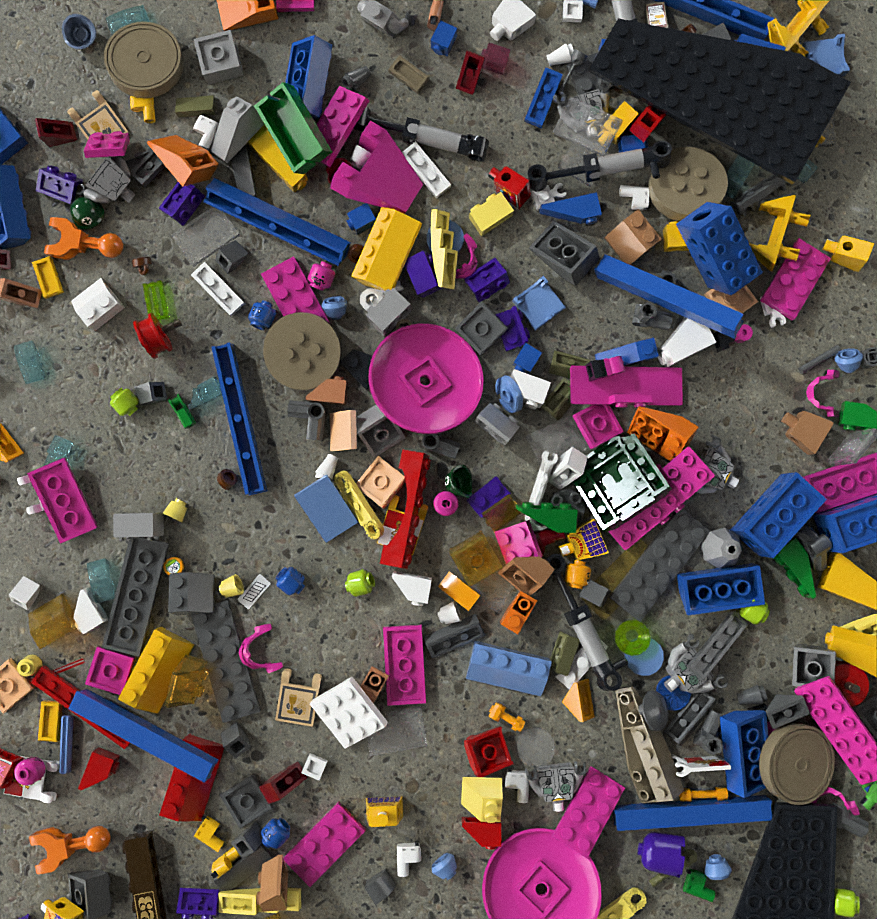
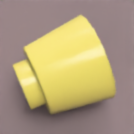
[163,498,187,523]
[219,574,244,598]
[17,655,43,677]

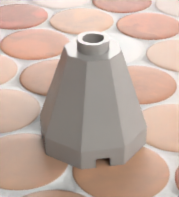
[700,528,743,568]

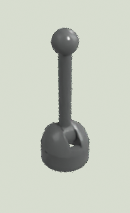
[557,49,588,96]

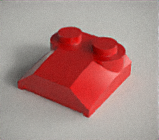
[464,726,514,777]

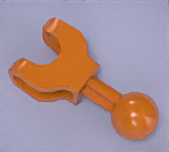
[44,217,123,260]
[29,826,111,874]

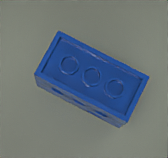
[676,202,763,296]
[730,472,827,558]
[813,494,877,553]

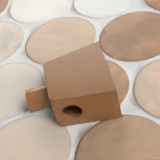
[781,411,834,455]

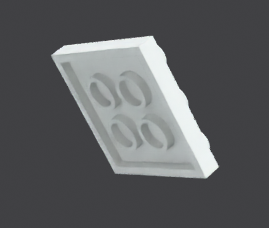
[309,677,388,748]

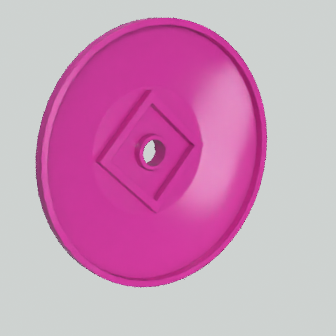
[368,324,484,434]
[482,828,601,919]

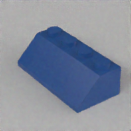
[285,35,332,120]
[0,165,31,250]
[677,563,765,615]
[720,710,768,798]

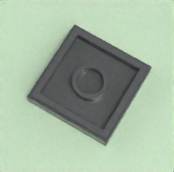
[455,301,509,356]
[220,773,274,829]

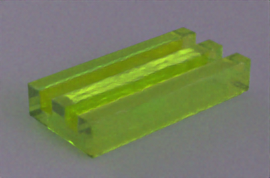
[143,280,169,320]

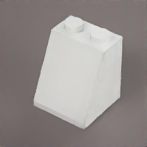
[658,317,716,367]

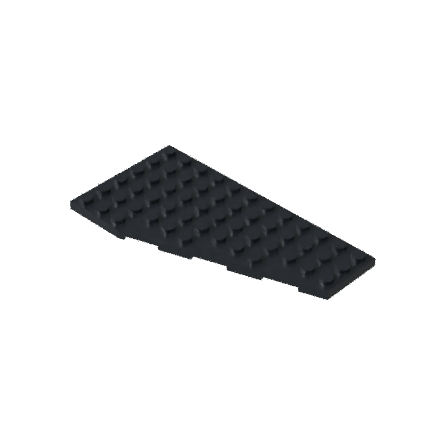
[589,18,851,185]
[732,802,837,919]

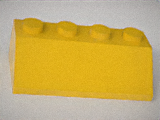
[351,207,422,291]
[118,627,195,714]

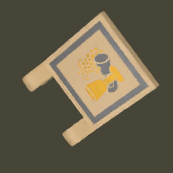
[67,90,129,140]
[275,668,322,727]

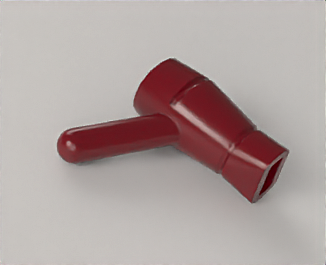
[534,529,565,559]

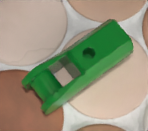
[168,394,196,429]

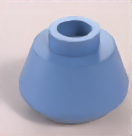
[321,296,347,320]
[835,348,863,373]
[432,853,457,880]
[705,854,732,880]

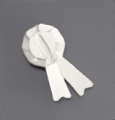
[360,281,404,311]

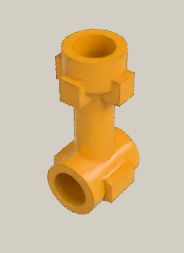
[488,702,525,731]

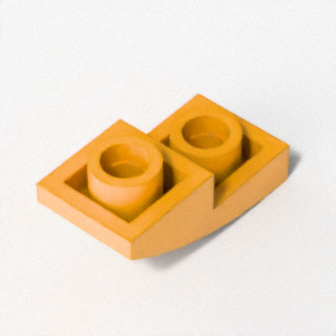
[438,571,480,611]

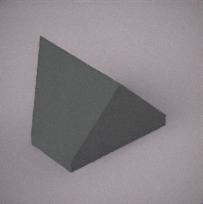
[765,694,810,729]

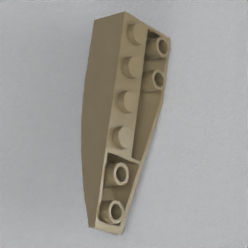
[615,686,685,803]

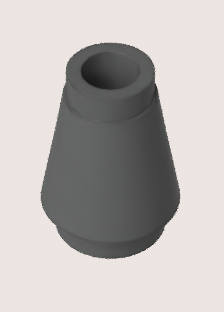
[342,66,371,91]
[736,685,768,705]

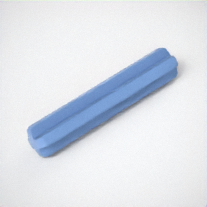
[59,715,73,774]

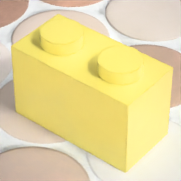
[469,192,514,237]

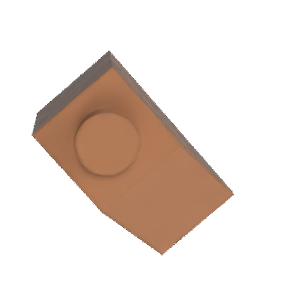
[0,278,42,308]
[306,376,348,405]

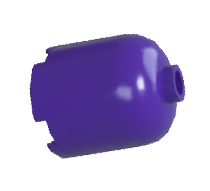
[637,832,685,878]

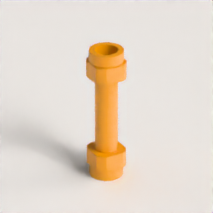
[679,787,728,802]

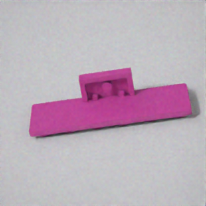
[570,365,683,408]
[608,447,715,550]
[794,676,877,785]

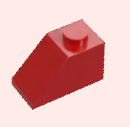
[78,747,120,790]
[462,817,501,850]

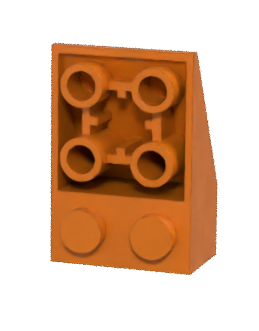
[217,0,279,31]
[147,135,219,187]
[627,406,699,461]

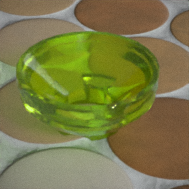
[615,620,651,656]

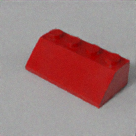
[159,734,225,821]

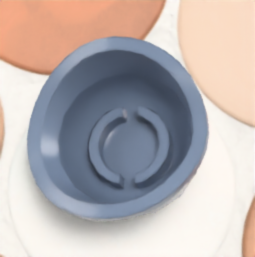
[62,14,96,50]

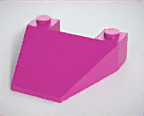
[330,120,423,214]

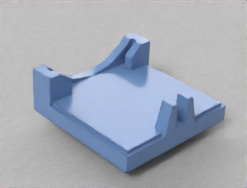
[803,34,850,77]
[513,276,566,331]

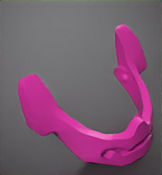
[456,234,478,279]
[806,370,840,417]
[239,624,283,673]
[810,787,860,816]

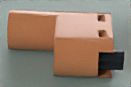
[427,0,444,30]

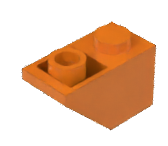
[500,590,537,634]

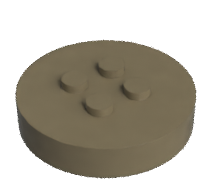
[104,22,184,98]
[648,147,728,221]
[263,312,342,390]
[759,722,835,805]

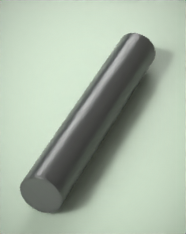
[798,345,841,374]

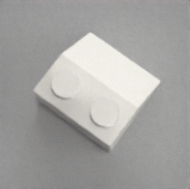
[71,278,125,331]
[510,369,551,410]
[392,571,432,606]

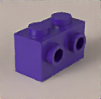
[405,250,442,298]

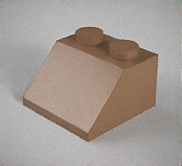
[604,209,662,265]
[498,556,555,596]
[257,855,289,912]

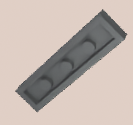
[687,610,748,680]

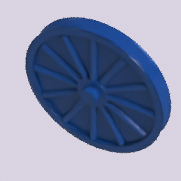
[656,675,691,711]

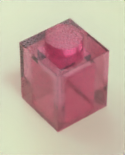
[481,42,510,75]

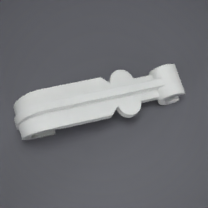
[525,450,558,530]

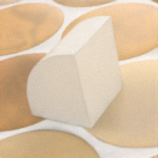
[9,576,40,610]

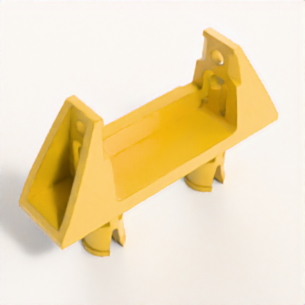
[767,0,830,57]
[749,195,811,272]

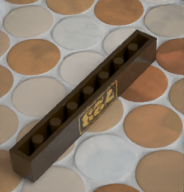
[122,830,167,919]

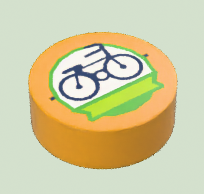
[163,557,184,575]

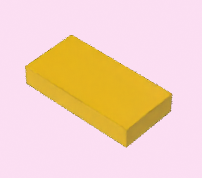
[32,256,64,299]
[38,700,63,742]

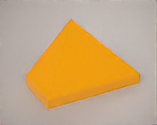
[0,424,24,462]
[562,679,595,722]

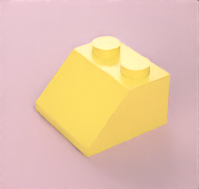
[461,777,503,823]

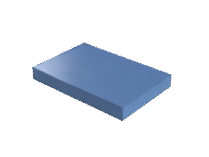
[294,475,358,543]

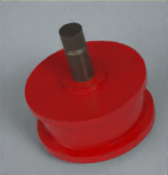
[133,313,182,359]
[835,661,869,707]

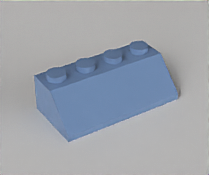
[466,641,552,696]

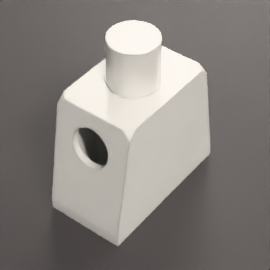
[490,0,536,41]

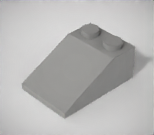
[210,96,264,163]
[475,403,519,446]

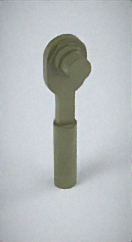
[649,849,697,888]

